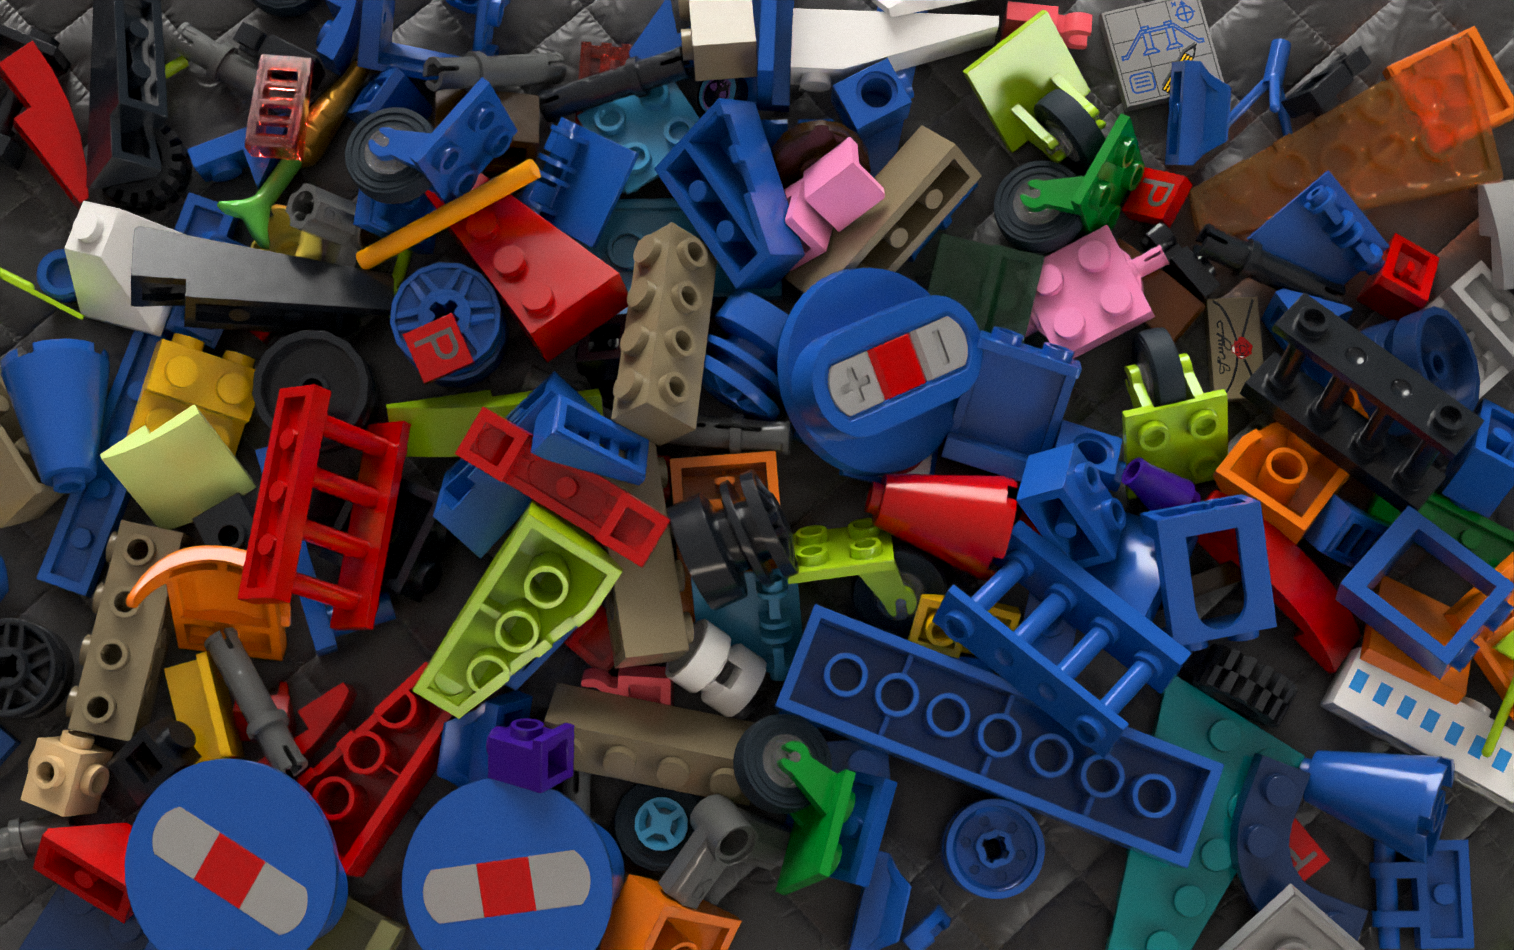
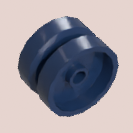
[1357,306,1480,437]

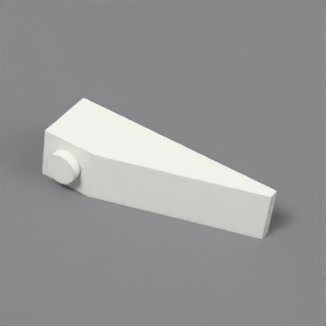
[790,8,999,92]

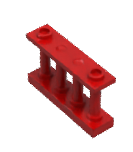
[237,384,411,631]

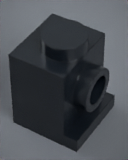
[106,715,202,806]

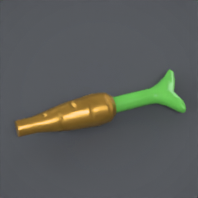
[217,61,369,249]

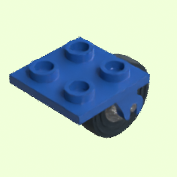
[345,77,518,205]

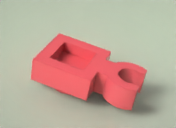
[1000,1,1093,49]
[581,665,674,706]

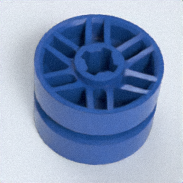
[940,799,1045,899]

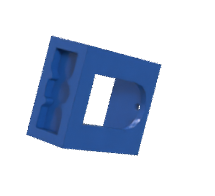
[1140,494,1277,651]

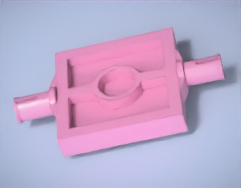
[1002,225,1169,359]

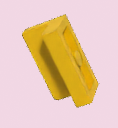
[164,651,245,765]

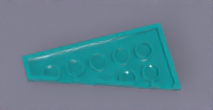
[1105,676,1305,950]

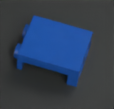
[941,326,1082,482]

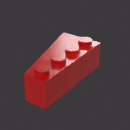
[425,173,628,363]
[296,662,480,878]

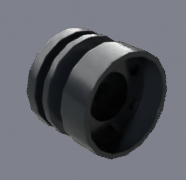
[667,469,799,611]

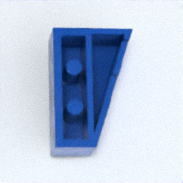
[654,98,805,289]

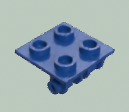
[518,117,639,249]
[1247,170,1390,285]

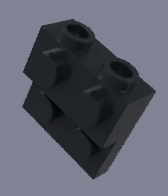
[319,474,460,603]

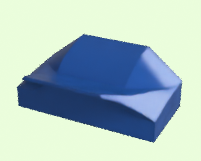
[1165,60,1231,166]
[436,690,533,788]
[847,851,912,950]

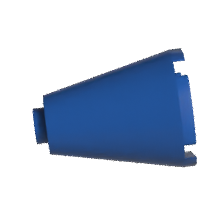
[1,338,110,493]
[1299,750,1455,864]

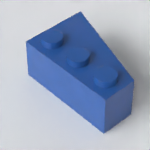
[433,371,600,559]

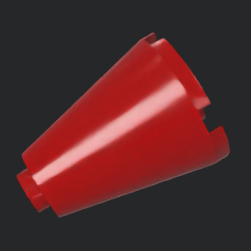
[865,474,1017,581]

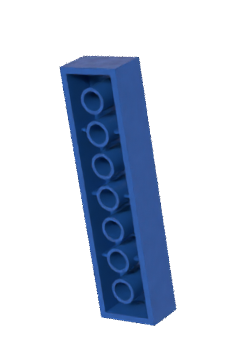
[774,604,1224,868]

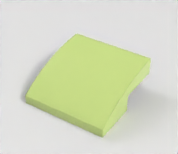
[100,404,256,530]

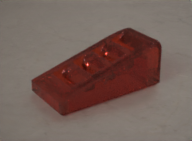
[244,54,314,160]

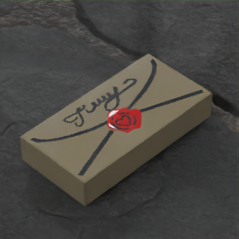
[1203,297,1263,402]

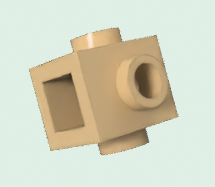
[20,730,113,817]

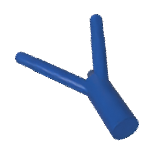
[1229,39,1293,140]

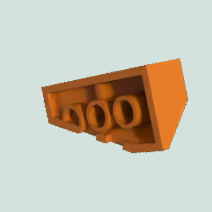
[1213,388,1370,546]
[599,874,742,950]

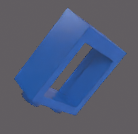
[357,0,505,81]
[1335,505,1514,680]

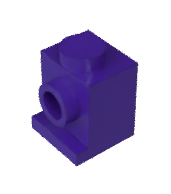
[486,718,574,793]

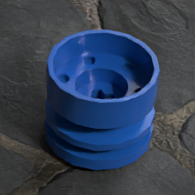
[390,262,509,388]
[702,289,789,421]

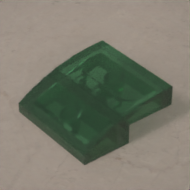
[926,234,1045,343]

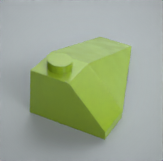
[413,499,623,719]

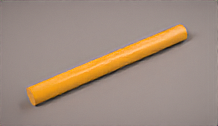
[356,159,541,270]

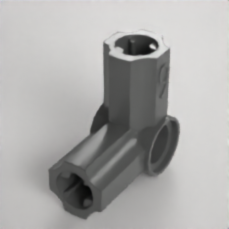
[285,183,382,269]
[658,793,792,909]

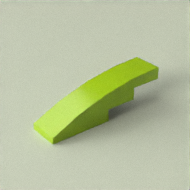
[386,389,604,457]

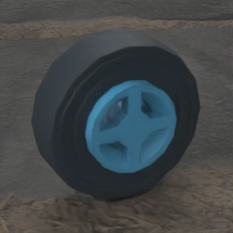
[614,783,703,872]

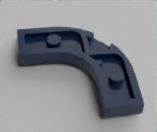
[1230,753,1368,941]

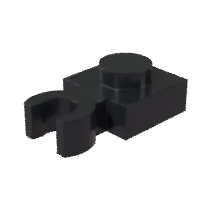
[233,22,326,91]
[1281,46,1372,119]
[1140,221,1221,303]

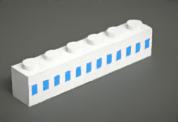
[1319,647,1514,813]

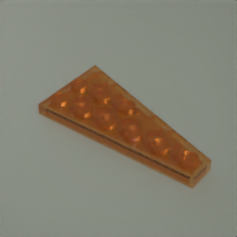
[1187,33,1504,243]

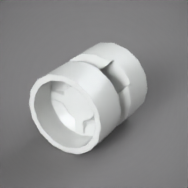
[665,619,767,717]

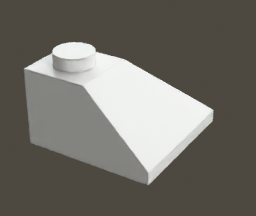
[64,201,186,337]

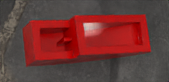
[0,40,89,210]

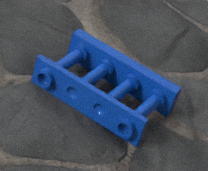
[932,520,1192,759]

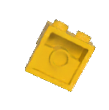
[126,333,255,456]

